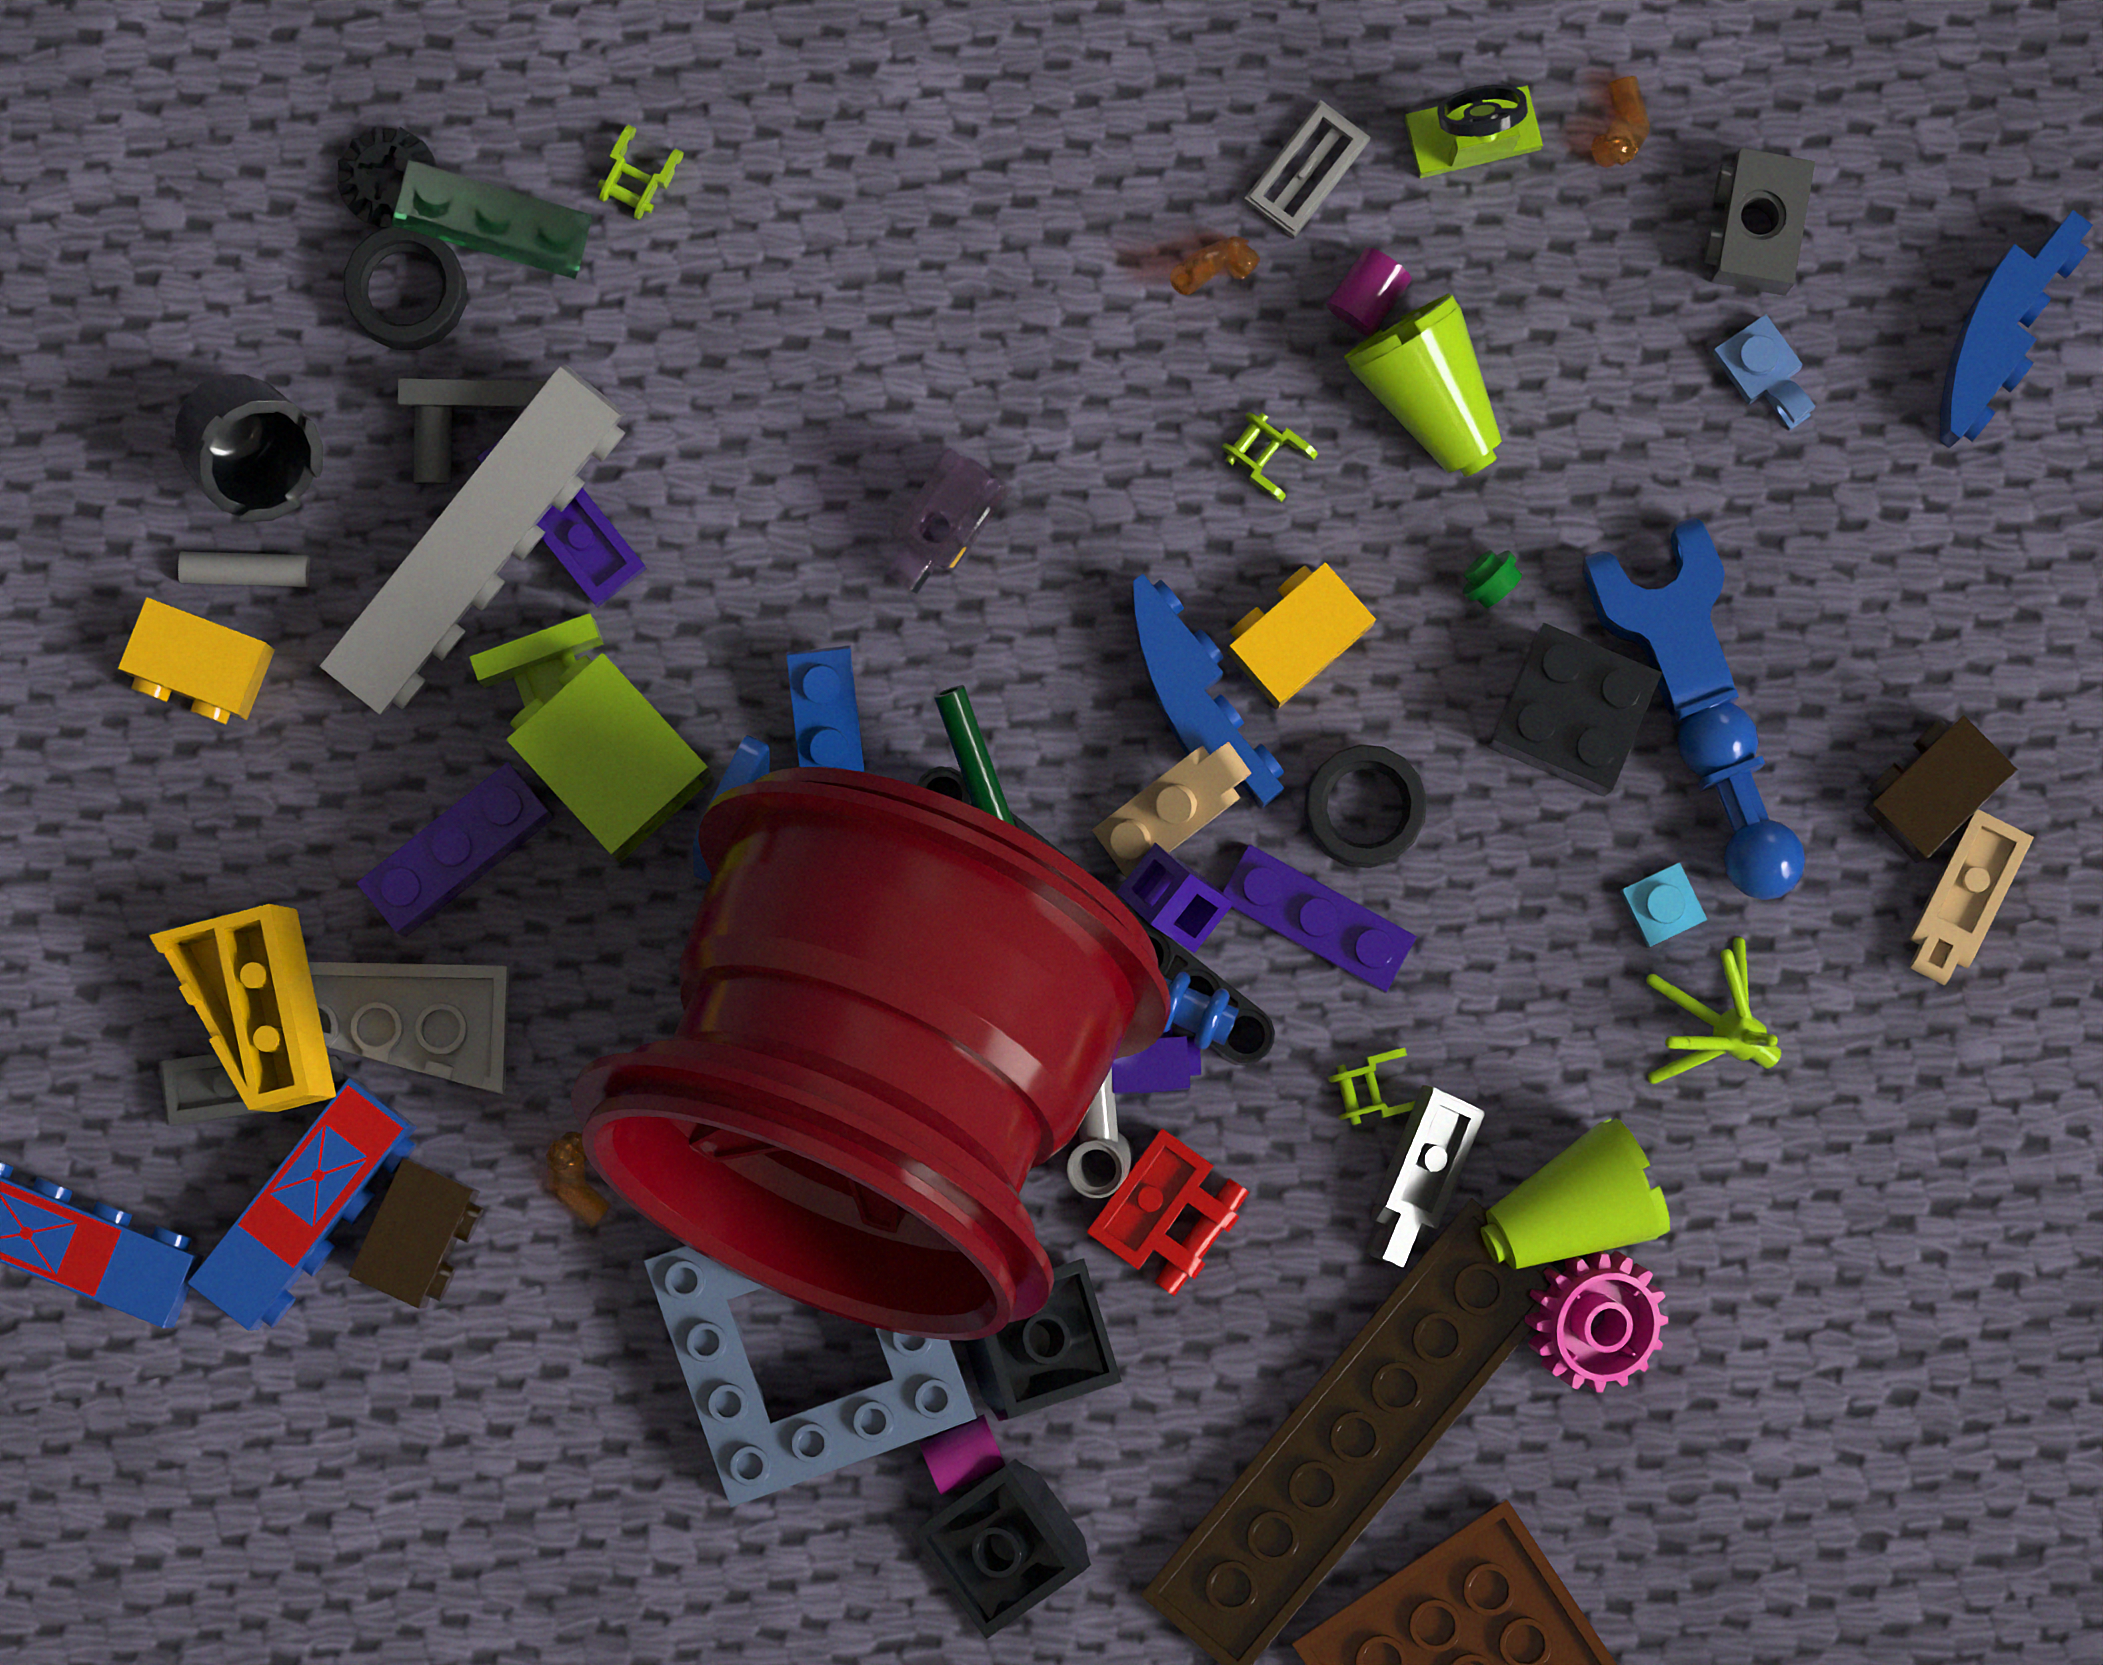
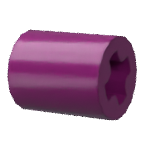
[1326,247,1412,337]
[919,1414,1006,1495]

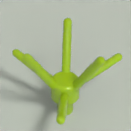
[1646,937,1781,1084]

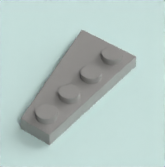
[308,962,509,1095]

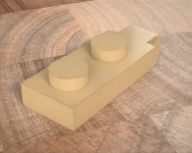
[1092,742,1252,879]
[1909,809,2034,985]

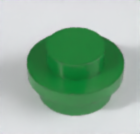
[1462,550,1522,608]

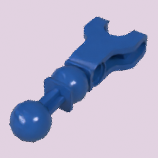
[1582,517,1806,900]

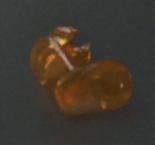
[1591,76,1650,168]
[1170,235,1260,295]
[546,1131,612,1229]

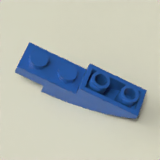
[1939,210,2093,448]
[1132,574,1284,809]
[786,645,865,772]

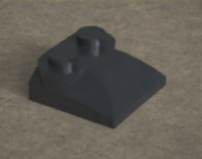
[964,1258,1122,1421]
[911,1459,1091,1639]

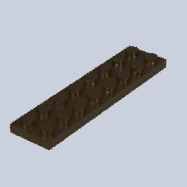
[1140,1198,1562,1665]

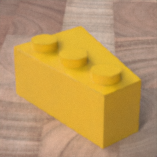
[149,904,336,1112]

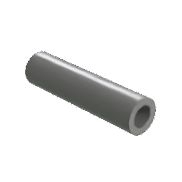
[178,551,310,587]

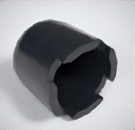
[175,374,323,522]

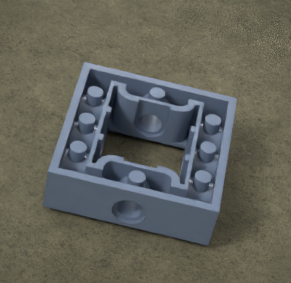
[644,1246,977,1508]

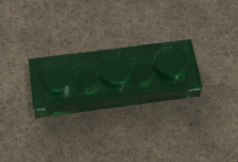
[391,160,593,279]

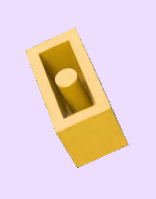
[1227,562,1376,710]
[118,597,275,725]

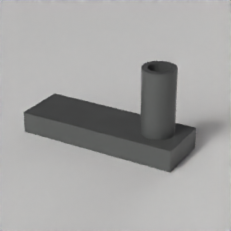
[398,378,595,484]

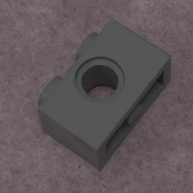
[1703,148,1815,296]

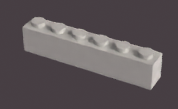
[320,365,626,715]

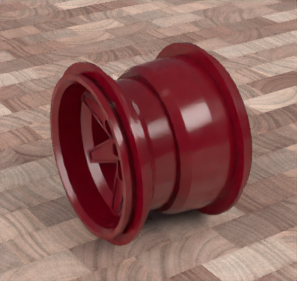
[571,767,1171,1340]

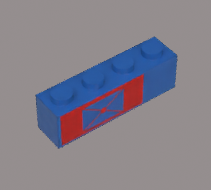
[188,1078,417,1331]
[0,1160,204,1328]

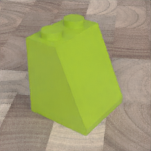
[506,652,714,863]

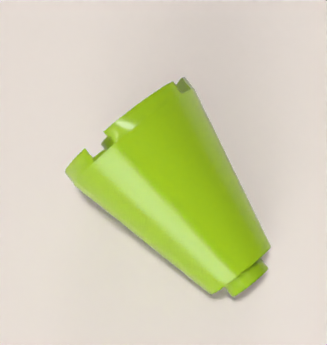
[1344,293,1502,477]
[1481,1118,1670,1270]

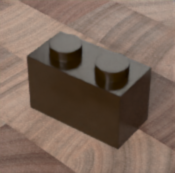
[1863,715,2018,863]
[348,1158,484,1309]

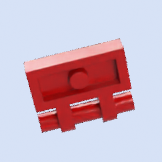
[1086,1128,1250,1297]

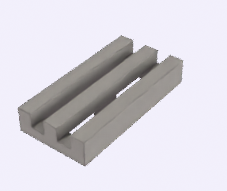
[1244,100,1371,239]

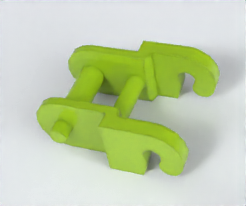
[597,124,684,220]
[1221,412,1318,503]
[1328,1047,1416,1125]

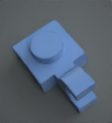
[1712,314,1816,431]

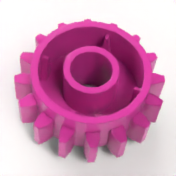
[1525,1250,1668,1392]

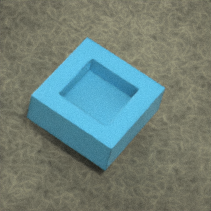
[1620,862,1707,948]

